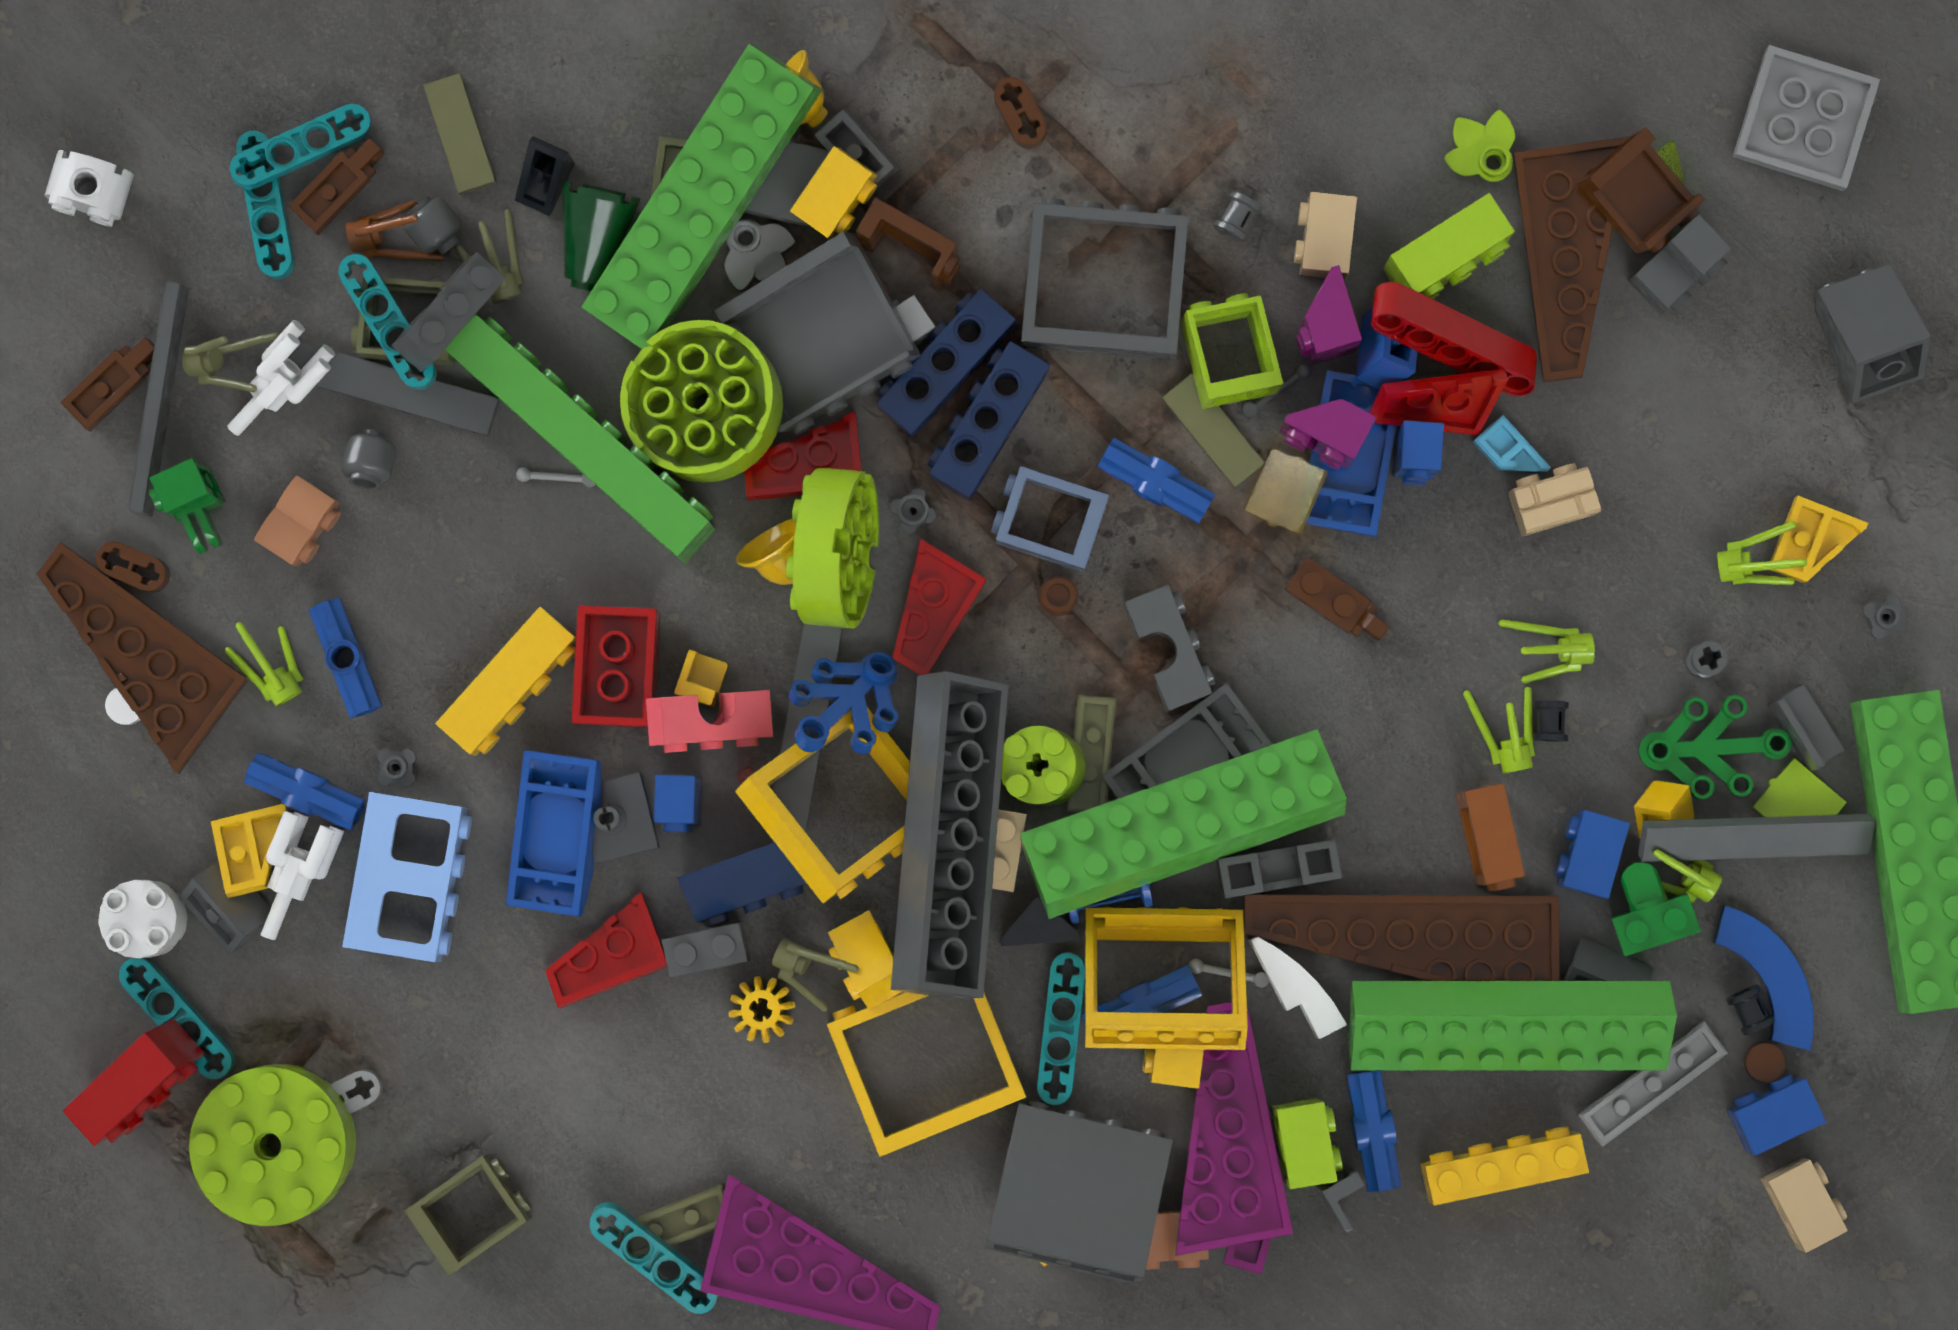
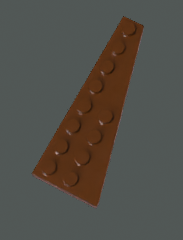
[1244,895,1560,981]

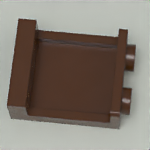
[1577,127,1705,254]
[856,197,961,290]

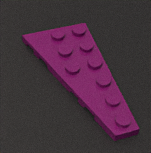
[1175,1002,1293,1256]
[700,1174,940,1330]

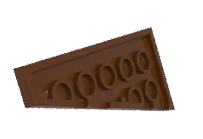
[1514,136,1629,383]
[36,543,249,774]

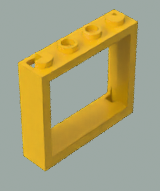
[735,707,910,904]
[1085,906,1248,1050]
[827,992,1026,1157]

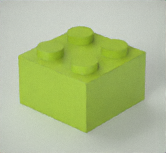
[1271,1098,1343,1189]

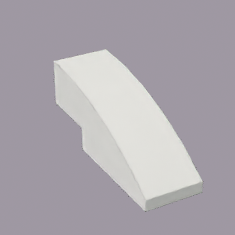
[1248,937,1347,1039]

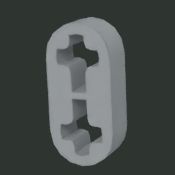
[330,1069,383,1114]

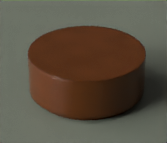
[1039,576,1078,616]
[1744,1043,1786,1083]

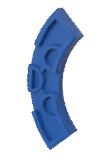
[1713,905,1814,1051]

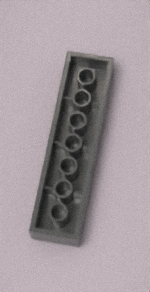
[891,671,1009,999]

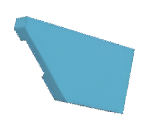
[1473,415,1551,473]

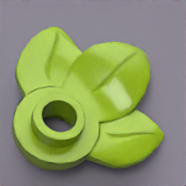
[1444,110,1515,182]

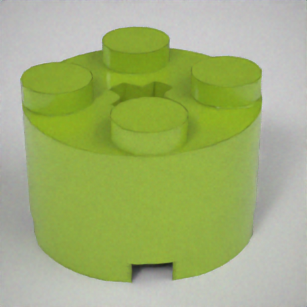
[1001,726,1086,806]

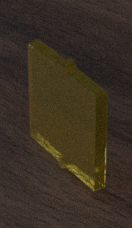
[1245,449,1328,535]

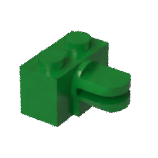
[149,458,226,554]
[1611,861,1701,956]

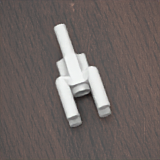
[227,320,336,436]
[260,811,344,940]

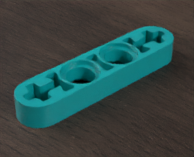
[229,104,370,190]
[236,131,295,280]
[338,254,437,390]
[1037,952,1085,1105]
[119,958,236,1080]
[589,1202,717,1314]

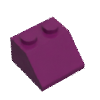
[1295,265,1362,365]

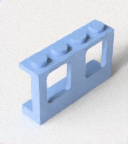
[342,792,472,962]

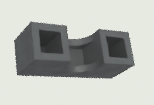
[391,252,506,372]
[1124,585,1215,713]
[1216,839,1342,899]

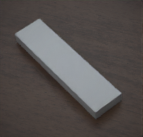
[1577,1021,1728,1147]

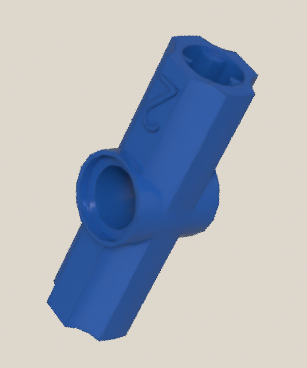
[1097,438,1215,524]
[308,598,383,719]
[244,753,366,830]
[1081,965,1202,1023]
[1346,1070,1401,1192]

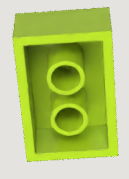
[1382,193,1515,300]

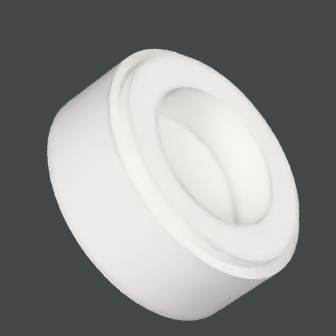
[105,688,140,725]

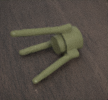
[456,208,524,304]
[182,332,279,392]
[772,938,859,1012]

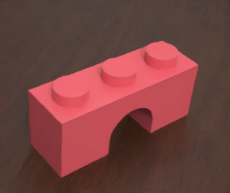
[646,690,773,753]

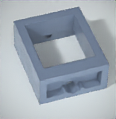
[991,466,1109,573]

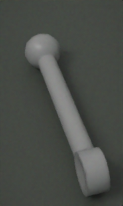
[516,467,595,488]
[1189,958,1269,988]

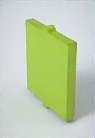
[1752,758,1847,817]

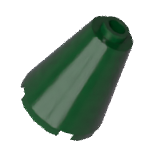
[562,181,640,291]

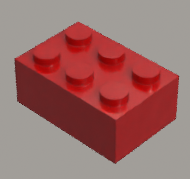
[571,605,661,729]
[62,1019,205,1146]

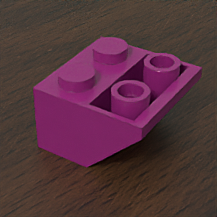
[1279,399,1377,470]

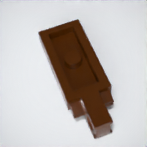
[288,138,385,235]
[60,337,155,432]
[1284,557,1390,641]

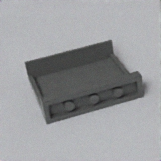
[715,232,921,435]
[985,1101,1173,1286]

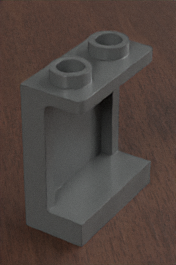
[744,142,829,232]

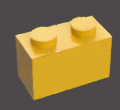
[790,146,878,239]
[828,910,902,1010]
[1142,1049,1204,1089]

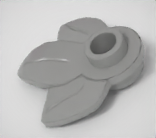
[724,219,795,291]

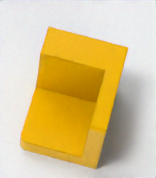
[674,649,728,708]
[1634,780,1694,838]

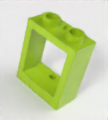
[1180,293,1284,409]

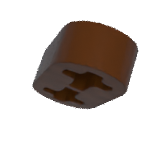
[994,77,1046,149]
[95,542,170,593]

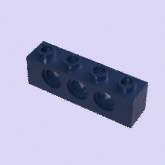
[877,289,1016,439]
[927,341,1050,502]

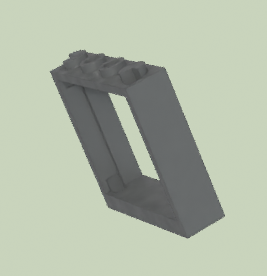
[1021,198,1189,360]

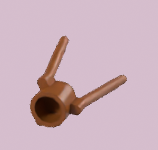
[346,200,444,261]

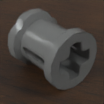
[1214,191,1262,242]
[1685,641,1728,678]

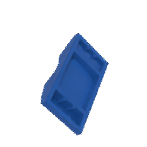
[1299,370,1396,537]
[506,750,601,917]

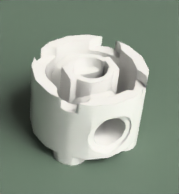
[44,150,134,227]
[98,880,188,958]

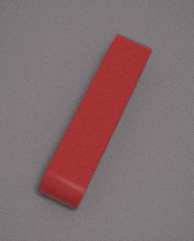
[1371,282,1537,397]

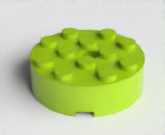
[620,320,783,483]
[786,468,879,629]
[189,1064,356,1226]

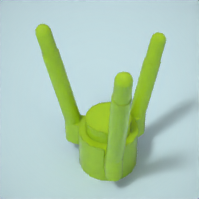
[1717,521,1807,585]
[1498,619,1595,684]
[225,622,304,707]
[1463,687,1535,773]
[1653,849,1722,903]

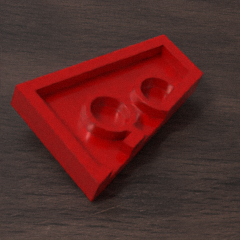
[1369,369,1508,436]
[744,411,862,501]
[892,539,987,675]
[545,892,667,1009]

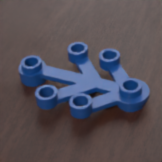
[788,652,899,754]

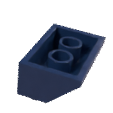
[677,842,807,927]

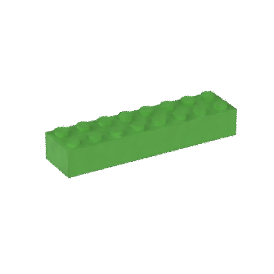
[581,44,823,349]
[445,314,715,564]
[1850,690,1958,1014]
[1020,729,1347,919]
[1347,981,1677,1071]

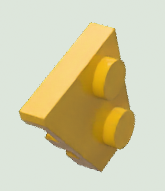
[1770,496,1868,583]
[211,804,288,898]

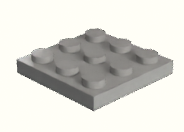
[1733,45,1880,191]

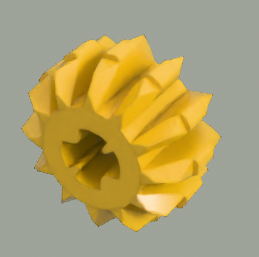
[728,976,796,1043]

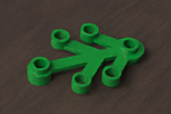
[1638,695,1792,799]

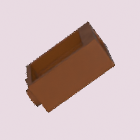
[1455,783,1525,891]

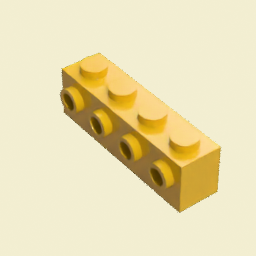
[435,607,576,756]
[1420,1126,1589,1206]

